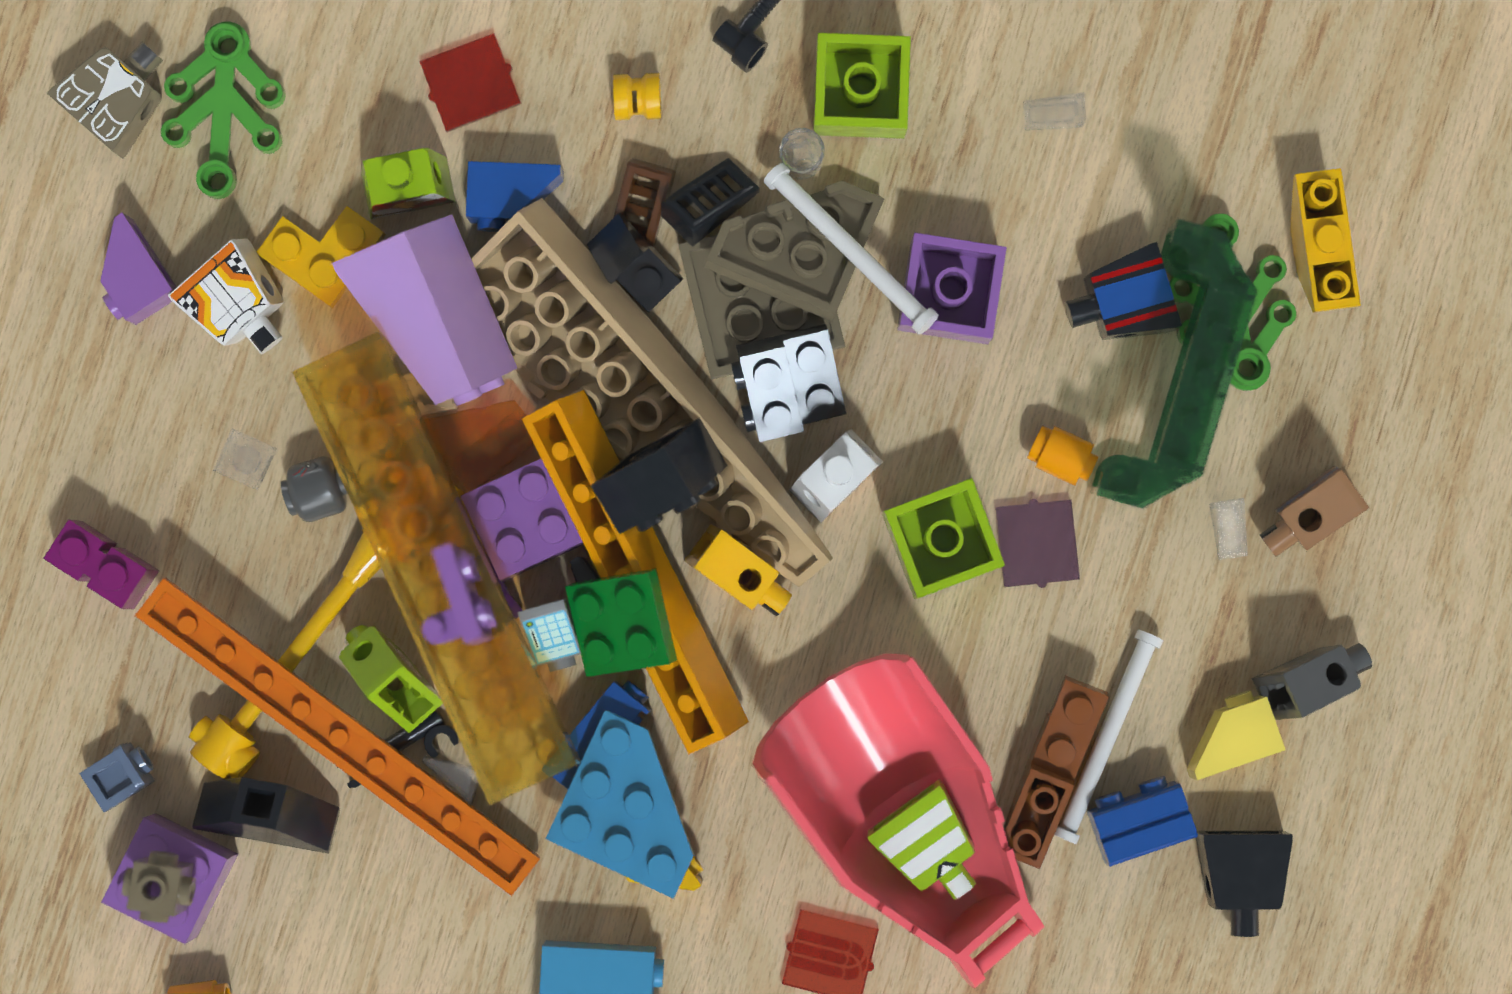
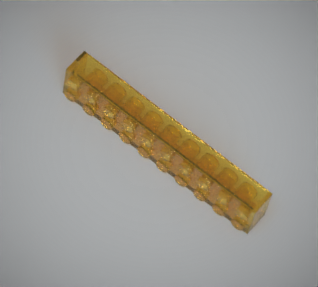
[292,332,582,805]

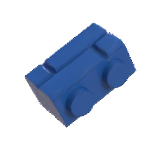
[1087,776,1198,867]

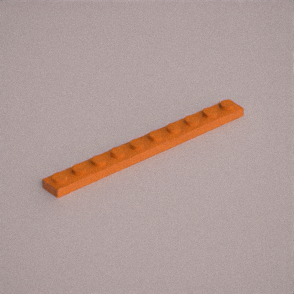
[135,578,540,896]

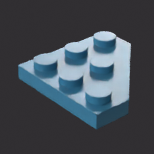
[545,710,694,899]

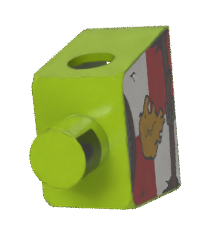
[361,148,456,219]

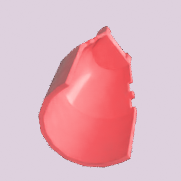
[752,653,1044,989]

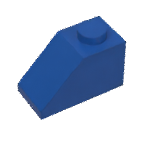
[466,161,564,232]

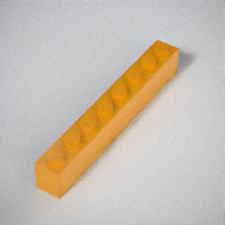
[522,390,749,754]

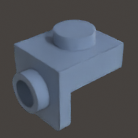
[79,742,155,812]

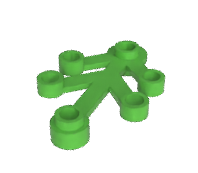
[161,21,286,199]
[1169,214,1297,391]

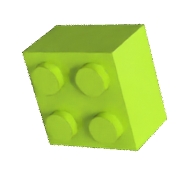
[813,33,911,139]
[882,478,1005,599]

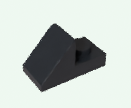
[586,212,683,312]

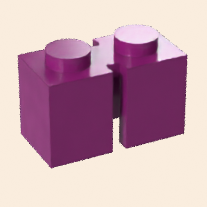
[43,519,160,609]

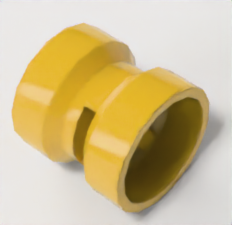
[613,73,661,121]

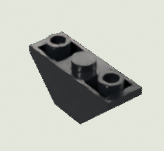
[192,777,340,854]

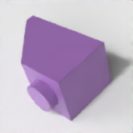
[100,212,177,325]

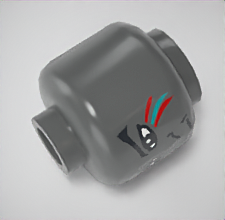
[281,456,354,522]

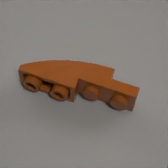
[1003,675,1109,869]

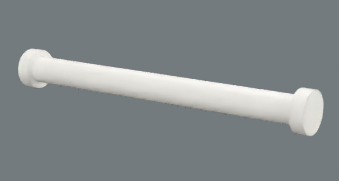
[764,163,939,335]
[1054,629,1164,844]

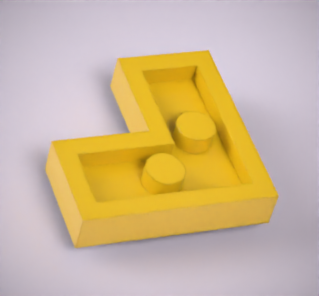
[257,206,386,308]

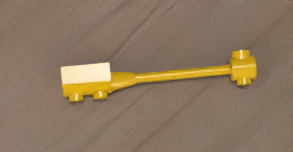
[189,457,465,779]

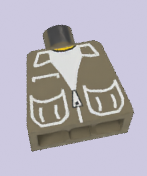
[47,42,163,159]

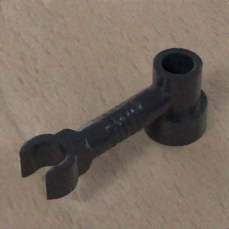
[713,0,781,73]

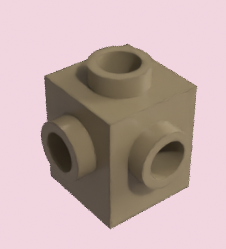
[122,851,196,923]

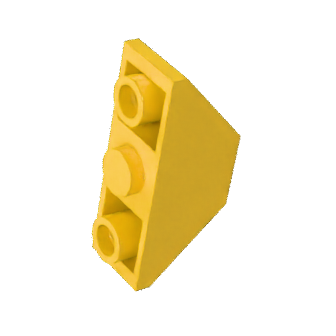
[1290,168,1361,313]

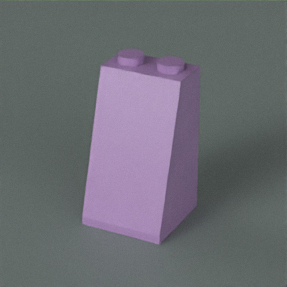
[332,214,517,406]

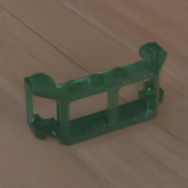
[1090,218,1258,509]

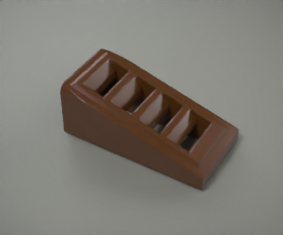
[613,159,676,247]

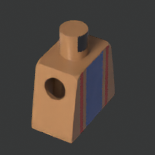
[1260,466,1370,557]

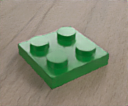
[565,569,677,677]

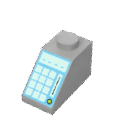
[518,599,581,672]

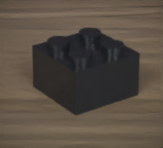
[590,418,728,534]

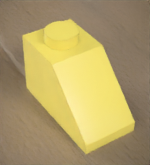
[1187,690,1286,780]

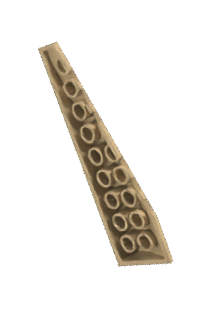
[471,198,833,587]

